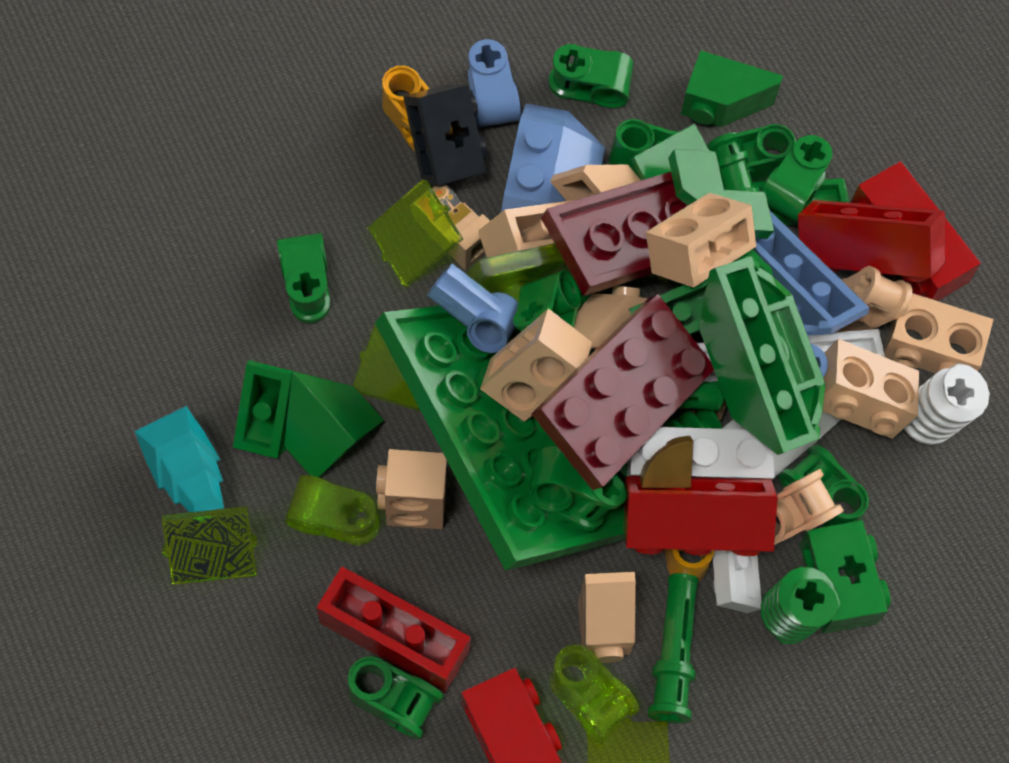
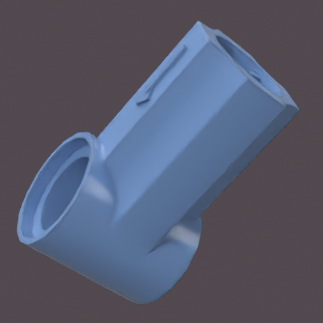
[426,264,518,353]

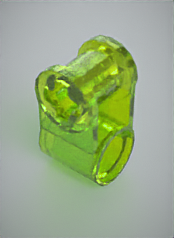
[284,475,380,546]
[549,645,639,743]

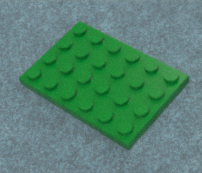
[375,296,625,571]

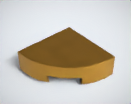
[639,436,693,488]

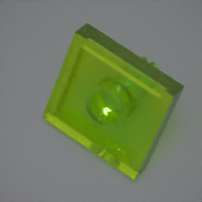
[466,243,565,331]

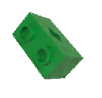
[799,520,891,634]

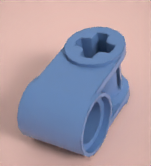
[468,39,521,128]

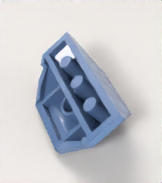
[501,103,605,267]
[753,210,869,335]

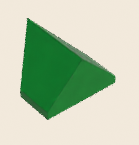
[233,360,292,459]
[283,371,384,482]

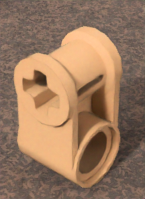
[836,266,912,332]
[774,469,844,545]

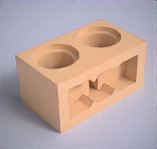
[646,193,756,288]
[884,293,994,373]
[480,309,593,422]
[823,339,919,439]
[376,449,447,529]

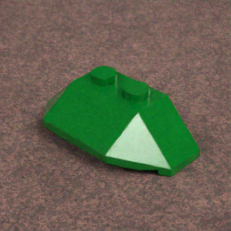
[699,256,825,455]

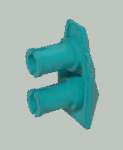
[134,406,224,521]

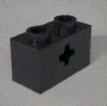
[403,83,487,186]

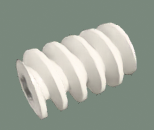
[904,363,990,445]

